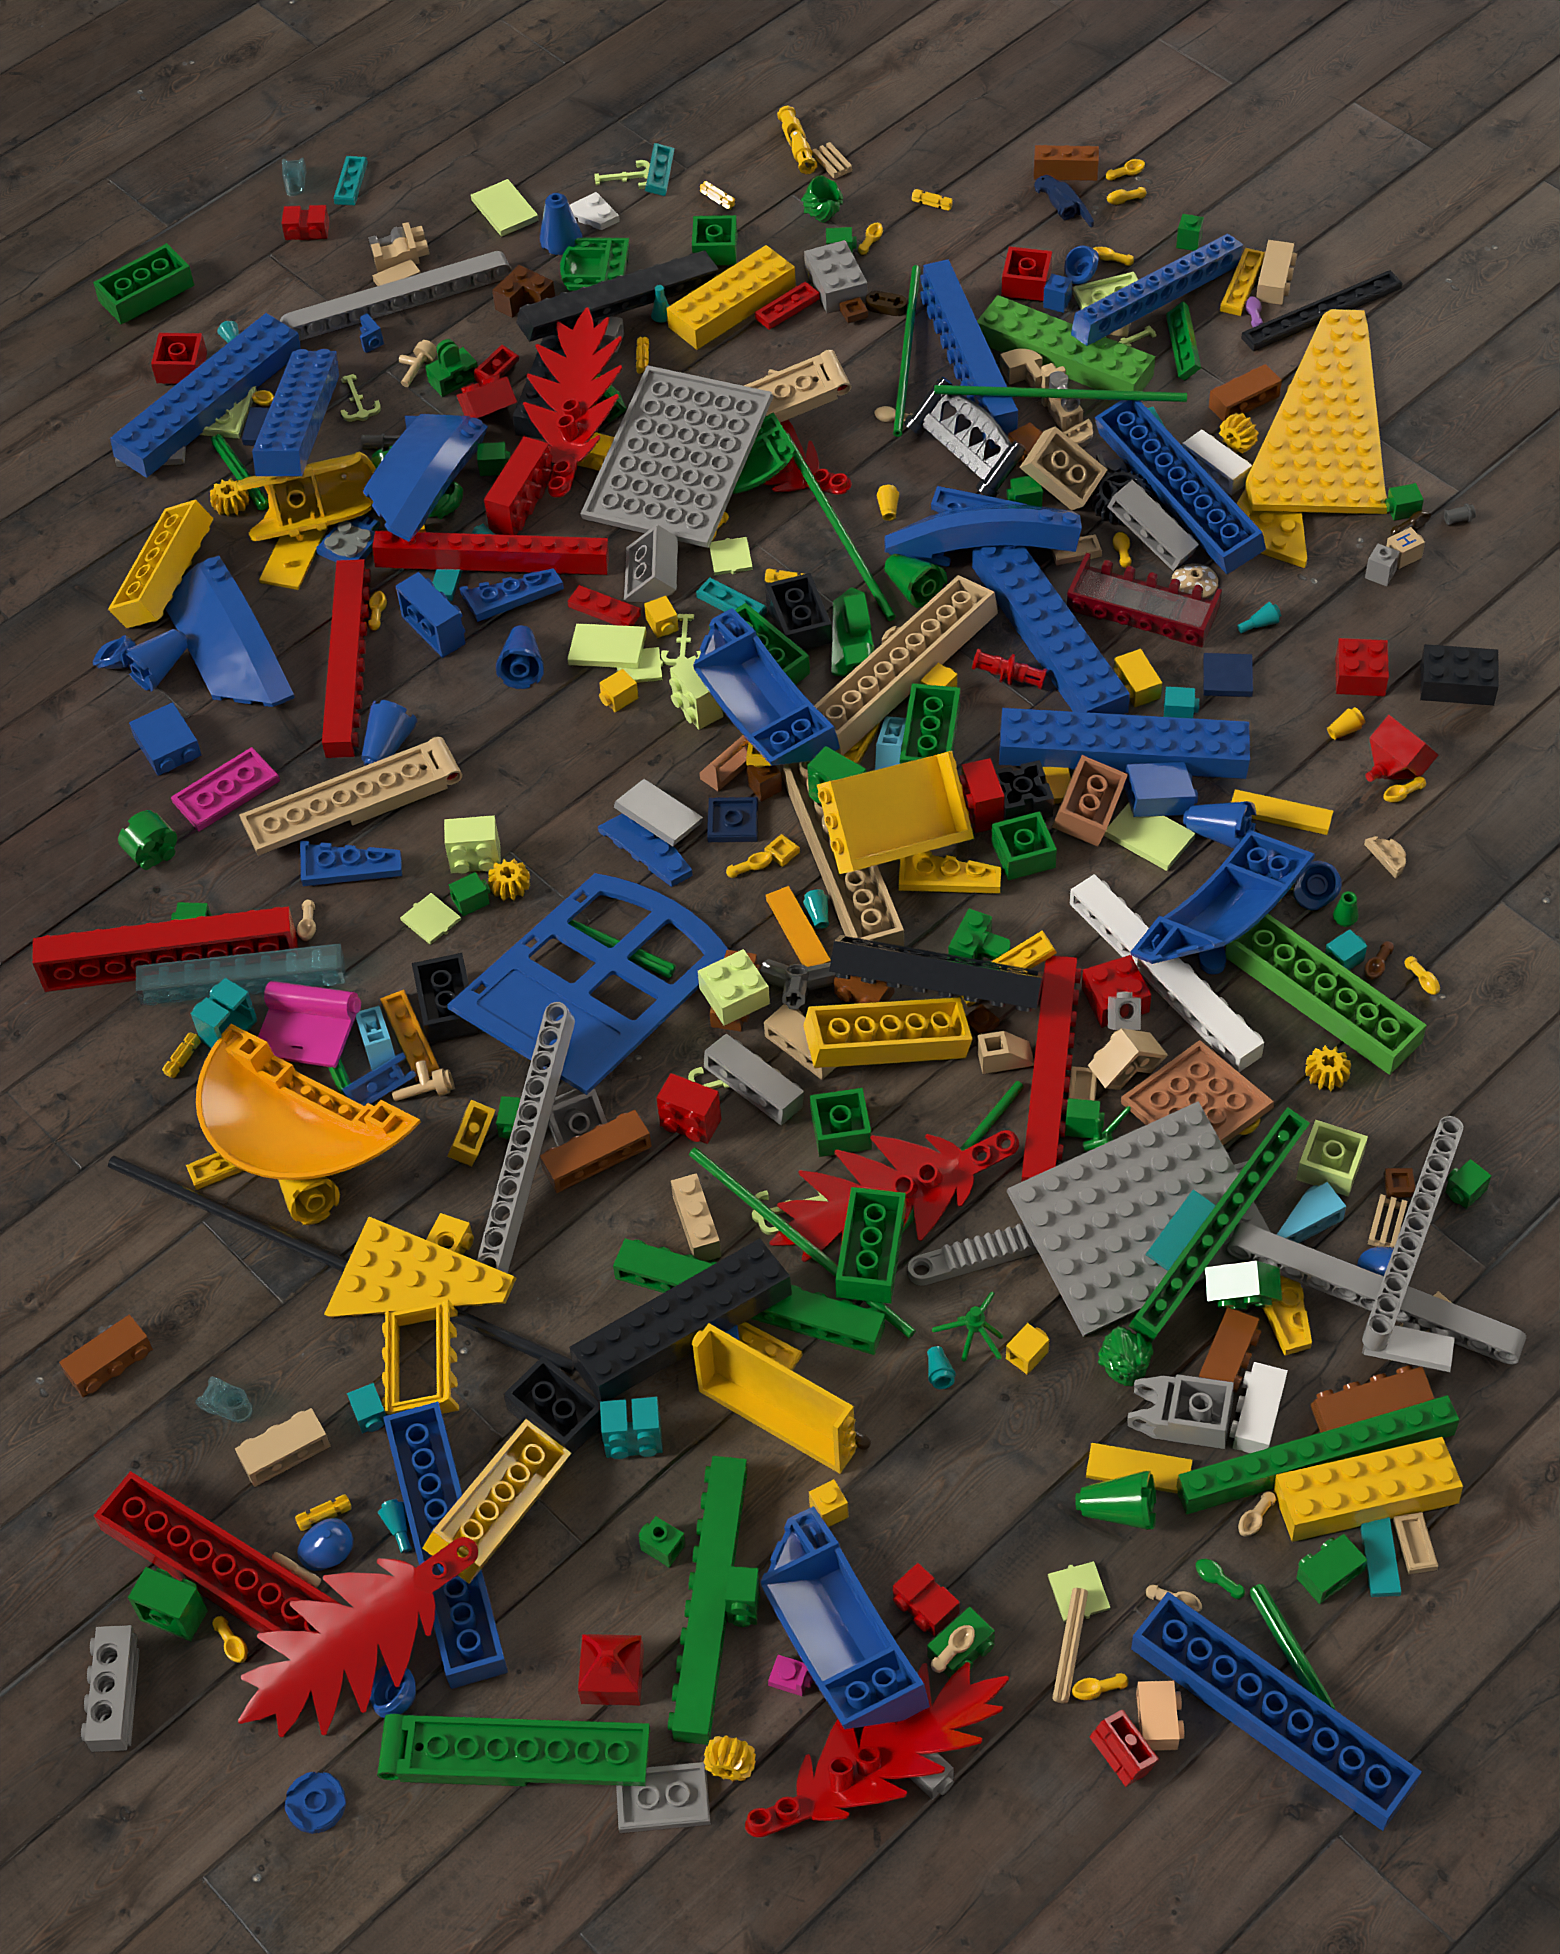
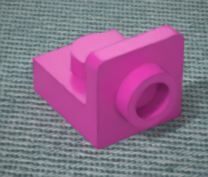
[768,1655,813,1696]

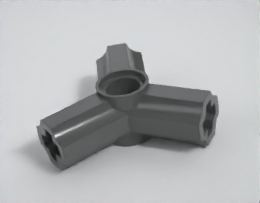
[759,959,836,1009]

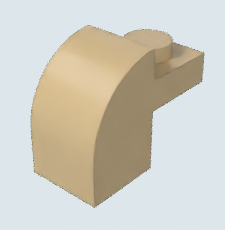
[1000,349,1042,388]

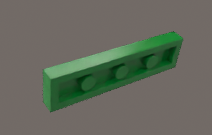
[1166,301,1201,381]

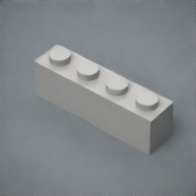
[1107,480,1199,572]
[704,1034,804,1125]

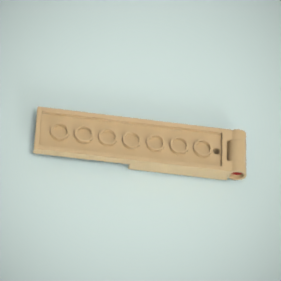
[744,350,851,422]
[240,737,462,856]

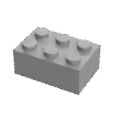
[804,240,867,313]

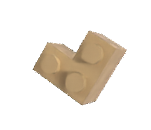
[1088,1028,1168,1090]

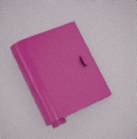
[258,981,361,1068]

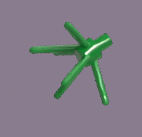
[1083,1106,1131,1152]
[932,1291,1003,1362]

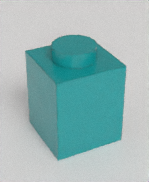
[1163,687,1199,718]
[1325,929,1367,971]
[347,1383,386,1434]

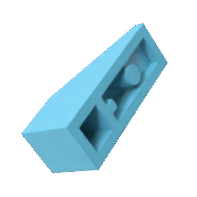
[875,716,906,770]
[356,1006,395,1070]
[1277,1182,1346,1243]

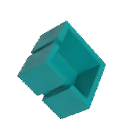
[190,978,258,1048]
[600,1397,663,1459]

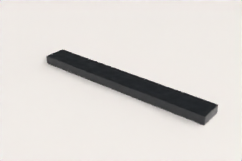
[1241,270,1403,352]

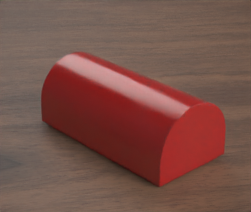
[474,345,519,385]

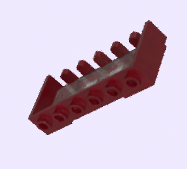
[1067,552,1222,648]

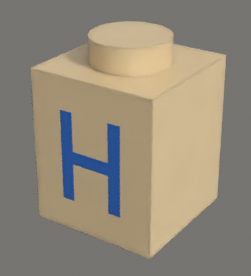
[1386,527,1425,569]

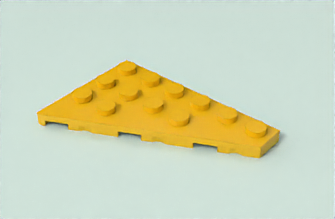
[1237,488,1307,568]
[324,1217,517,1318]

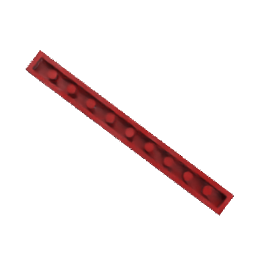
[372,531,609,575]
[322,559,371,758]
[1021,956,1081,1182]

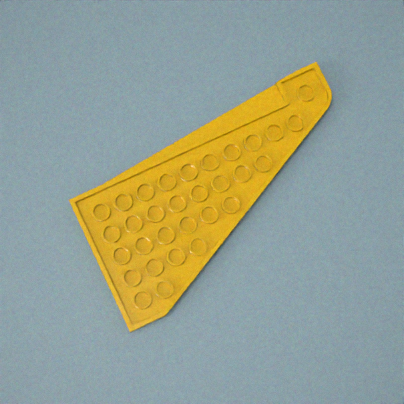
[1246,309,1387,514]

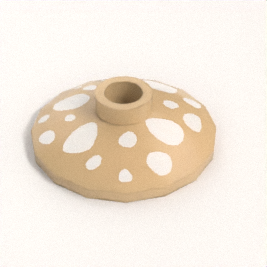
[1172,563,1218,599]

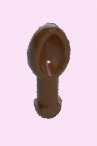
[1364,941,1394,980]

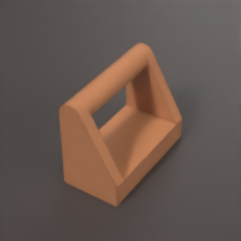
[700,735,749,791]

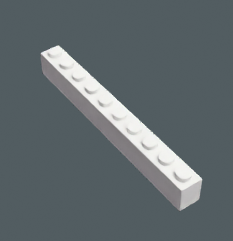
[1070,874,1264,1072]

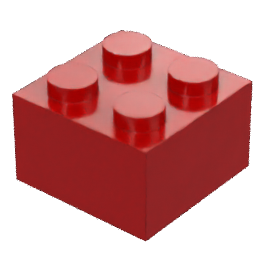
[1001,246,1052,301]
[151,333,207,384]
[456,374,517,418]
[1335,638,1389,696]
[958,758,1005,833]
[1082,955,1151,1027]
[656,1073,722,1144]

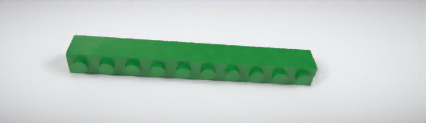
[1128,1107,1310,1343]
[613,1238,885,1355]
[1176,1395,1459,1515]
[668,1456,748,1745]

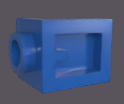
[360,314,384,353]

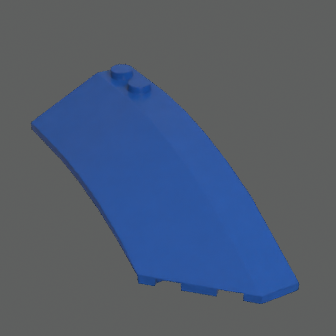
[363,414,488,542]
[884,504,1082,558]
[164,556,295,707]
[693,608,840,766]
[1130,830,1315,964]
[760,1506,930,1729]

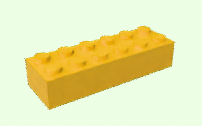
[667,245,796,350]
[108,500,214,628]
[803,997,972,1068]
[422,1419,571,1584]
[1274,1437,1463,1542]

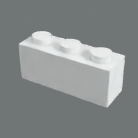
[1182,429,1252,495]
[1229,1362,1288,1453]

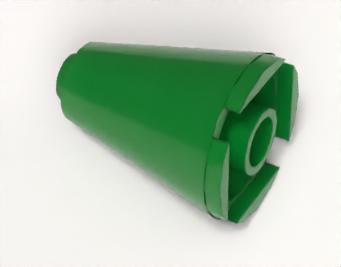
[884,554,947,609]
[1075,1471,1156,1530]

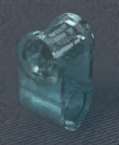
[282,158,306,196]
[195,1377,253,1423]

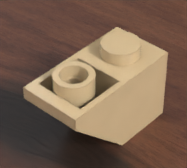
[977,1031,1034,1074]

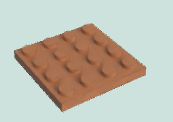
[1121,1040,1274,1145]

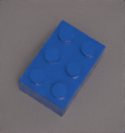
[396,572,466,658]

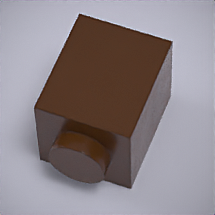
[747,765,782,802]

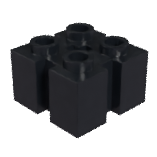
[995,760,1054,821]

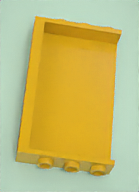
[817,751,974,874]
[692,1323,857,1474]

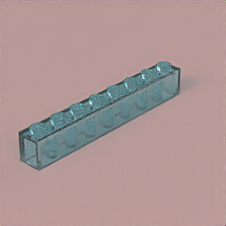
[136,944,345,1005]

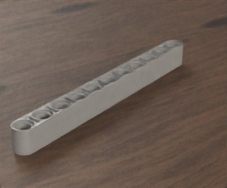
[280,251,512,341]
[477,1002,575,1274]
[1362,1116,1464,1352]
[1227,1223,1526,1364]

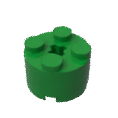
[118,810,177,870]

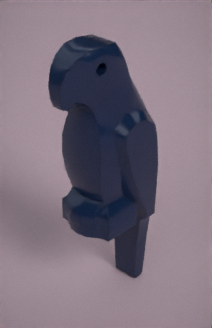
[1034,175,1094,227]

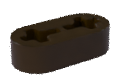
[866,291,907,316]

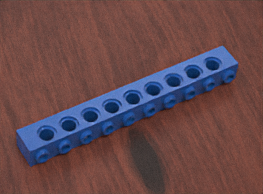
[1071,234,1244,346]

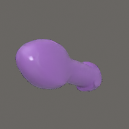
[1245,296,1263,328]

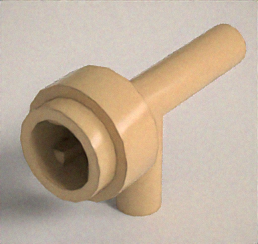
[399,340,437,387]
[392,1061,455,1102]

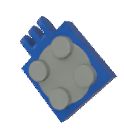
[316,515,380,562]

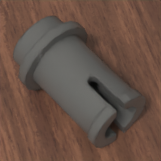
[1444,503,1476,525]

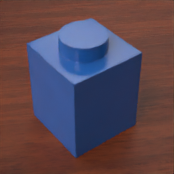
[1043,274,1073,313]

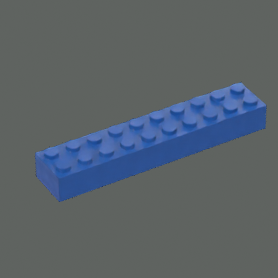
[920,259,1018,449]
[110,313,301,478]
[252,349,339,476]
[1095,400,1266,574]
[972,545,1130,715]
[999,708,1250,779]
[383,1402,508,1689]
[1131,1592,1422,1831]

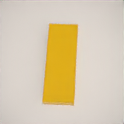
[1086,1443,1192,1493]

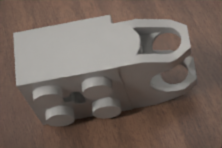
[1127,1374,1234,1449]

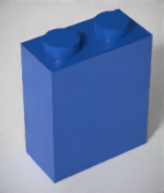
[129,702,202,776]
[1124,762,1198,817]

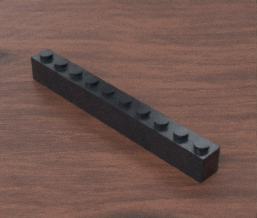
[516,250,718,342]

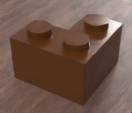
[492,265,556,318]

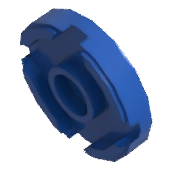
[285,1772,346,1834]

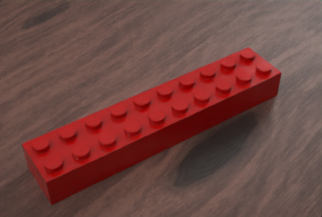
[32,906,299,992]
[94,1471,342,1634]

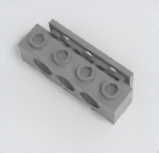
[81,1625,140,1752]

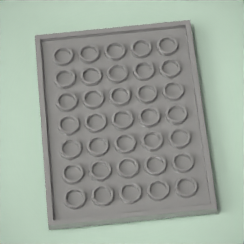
[580,365,773,548]
[1007,1101,1270,1337]

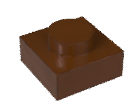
[839,297,868,323]
[966,1004,1000,1037]
[1383,1168,1415,1198]

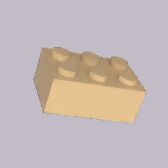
[1020,426,1107,510]

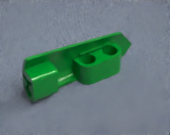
[831,587,875,676]

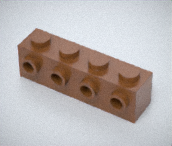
[540,1110,652,1193]
[1310,1365,1434,1433]

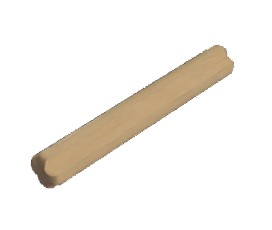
[1053,1588,1088,1704]

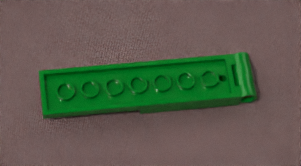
[377,1714,650,1786]

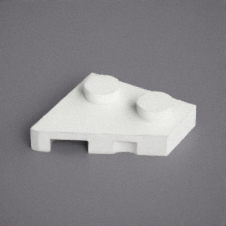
[570,192,619,230]

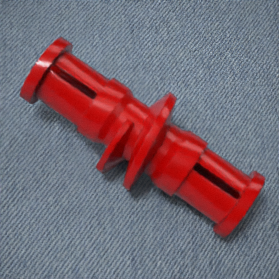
[972,649,1047,689]

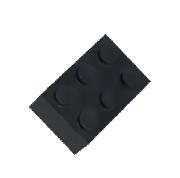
[765,573,832,650]
[1420,644,1499,706]
[412,953,479,1043]
[503,1356,601,1459]

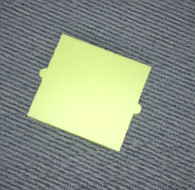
[709,537,753,575]
[617,647,663,683]
[400,893,461,945]
[1048,1561,1111,1622]

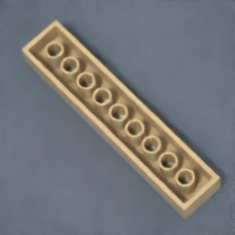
[814,575,998,755]
[779,761,904,946]

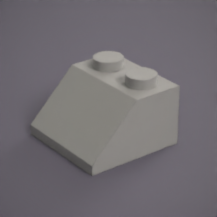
[548,1089,607,1146]

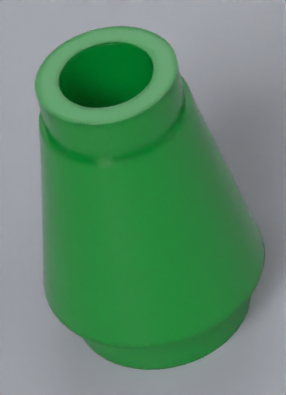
[1333,891,1359,927]

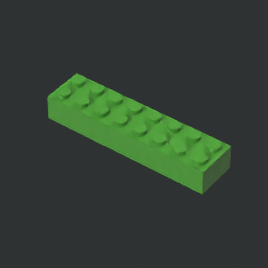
[977,295,1155,391]
[1225,914,1427,1075]

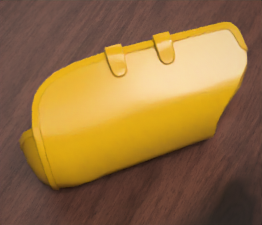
[236,451,376,541]

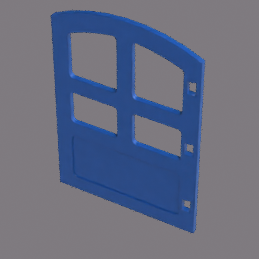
[448,873,728,1095]

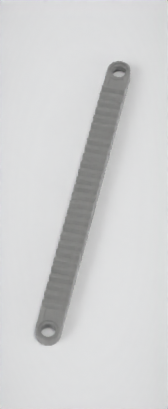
[908,1161,1268,1286]

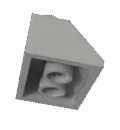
[624,524,678,602]
[1362,1322,1454,1372]

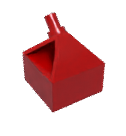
[1365,715,1439,782]
[578,1634,644,1706]

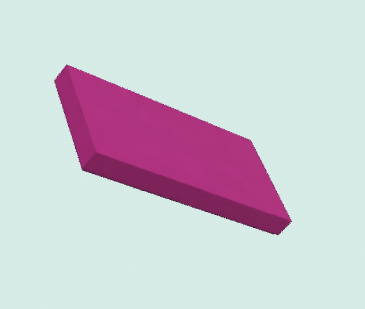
[171,747,280,832]

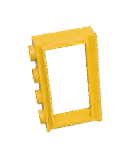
[382,1299,459,1415]

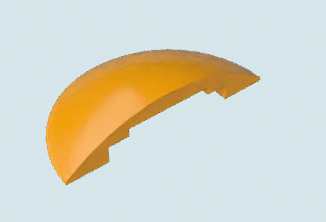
[196,1024,421,1180]

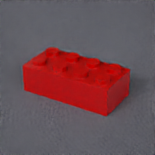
[484,436,553,535]

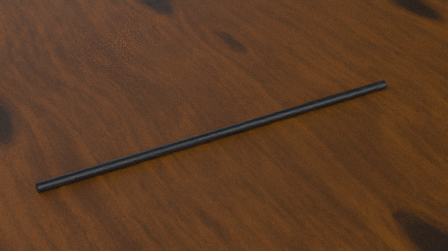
[108,1156,576,1375]

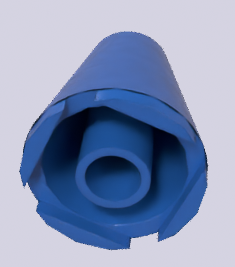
[540,193,582,255]
[496,626,544,689]
[120,629,188,691]
[361,700,417,766]
[1183,801,1256,849]

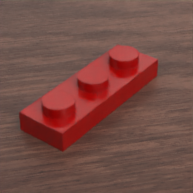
[755,281,820,330]
[568,585,641,626]

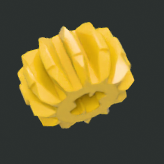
[1219,413,1259,453]
[210,478,249,517]
[487,858,530,901]
[1305,1045,1351,1092]
[704,1735,756,1781]

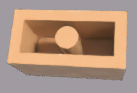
[1136,1681,1184,1751]

